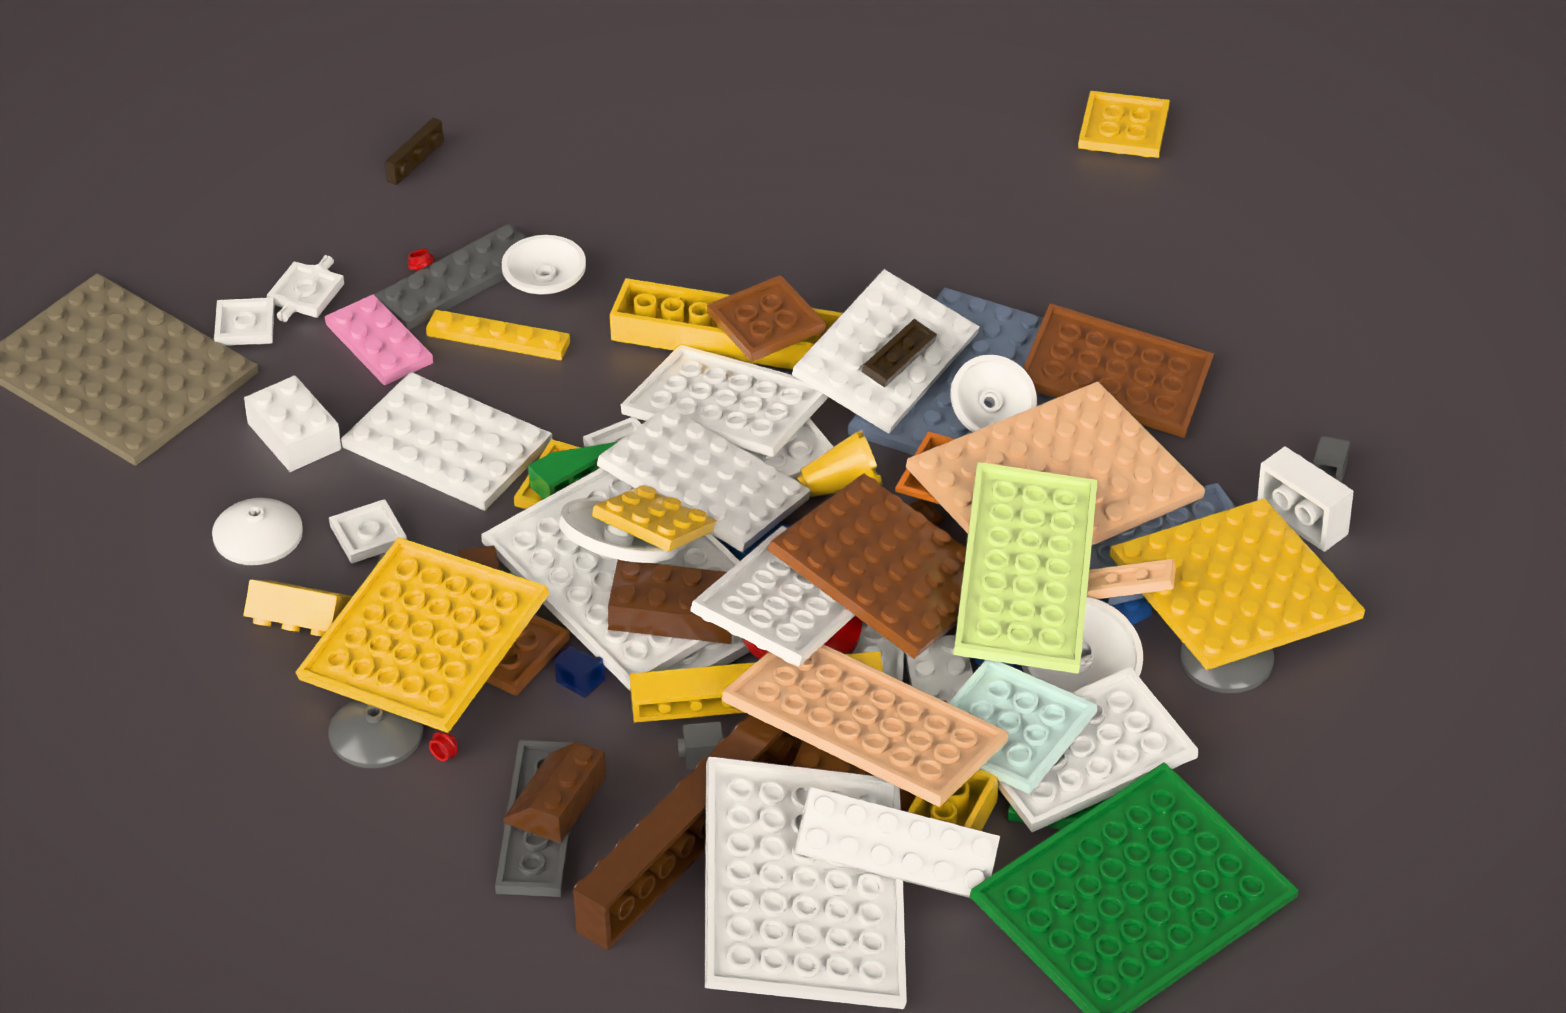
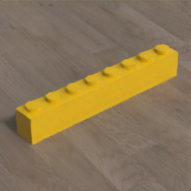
[629,651,884,723]

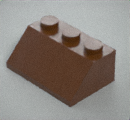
[503,742,606,844]

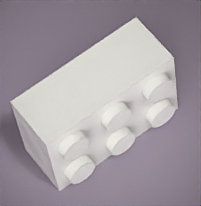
[244,375,341,472]
[1257,446,1354,552]

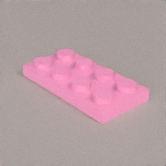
[325,294,433,386]

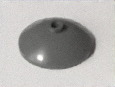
[1180,643,1274,693]
[328,700,423,768]

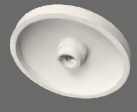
[559,498,679,563]
[1021,597,1143,693]

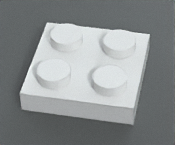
[214,298,275,346]
[329,499,407,564]

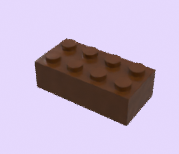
[608,559,733,644]

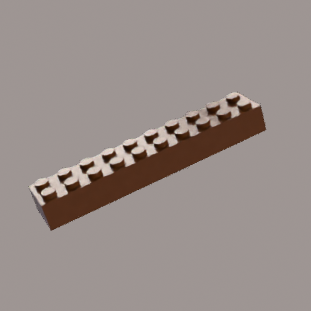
[573,715,803,950]

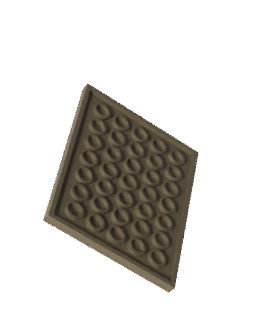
[0,273,259,466]

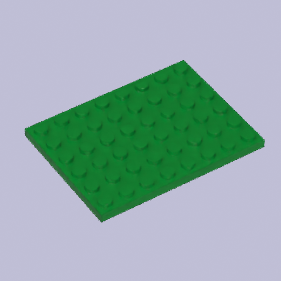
[969,762,1299,1013]

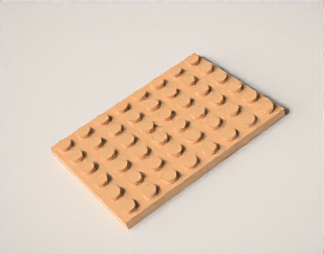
[906,381,1205,546]

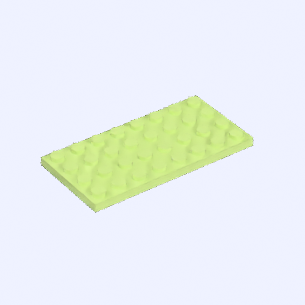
[953,462,1098,673]

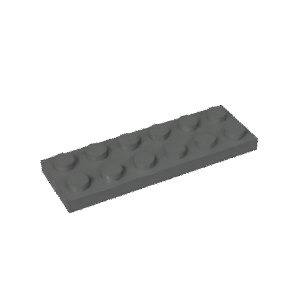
[374,224,526,330]
[495,740,582,897]

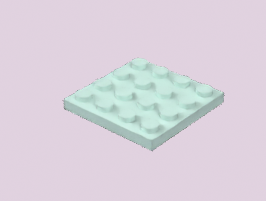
[948,660,1097,794]

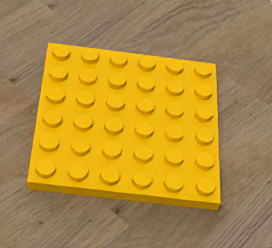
[1109,498,1365,670]
[296,537,550,733]

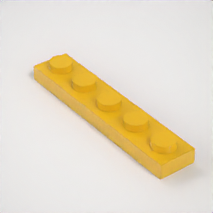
[426,309,570,360]

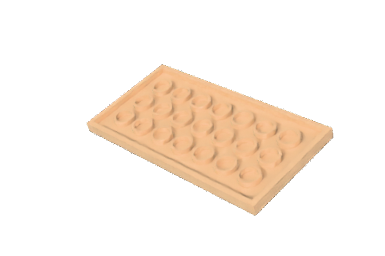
[722,644,1009,807]

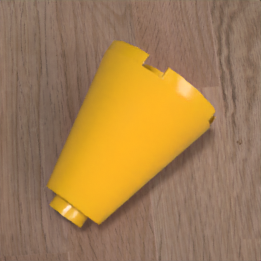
[797,430,883,497]

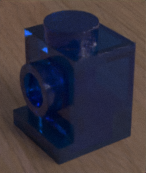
[554,646,605,698]

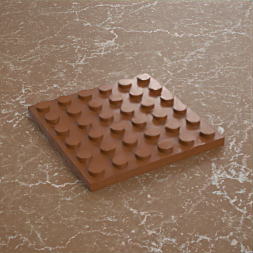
[767,473,966,659]

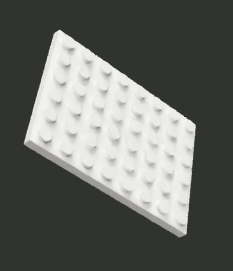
[481,468,740,691]
[705,757,907,1009]

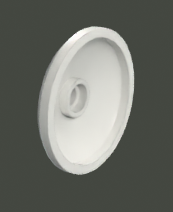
[502,235,586,295]
[951,355,1037,432]
[212,498,303,565]

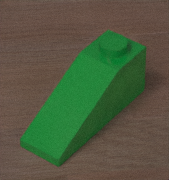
[528,442,617,499]

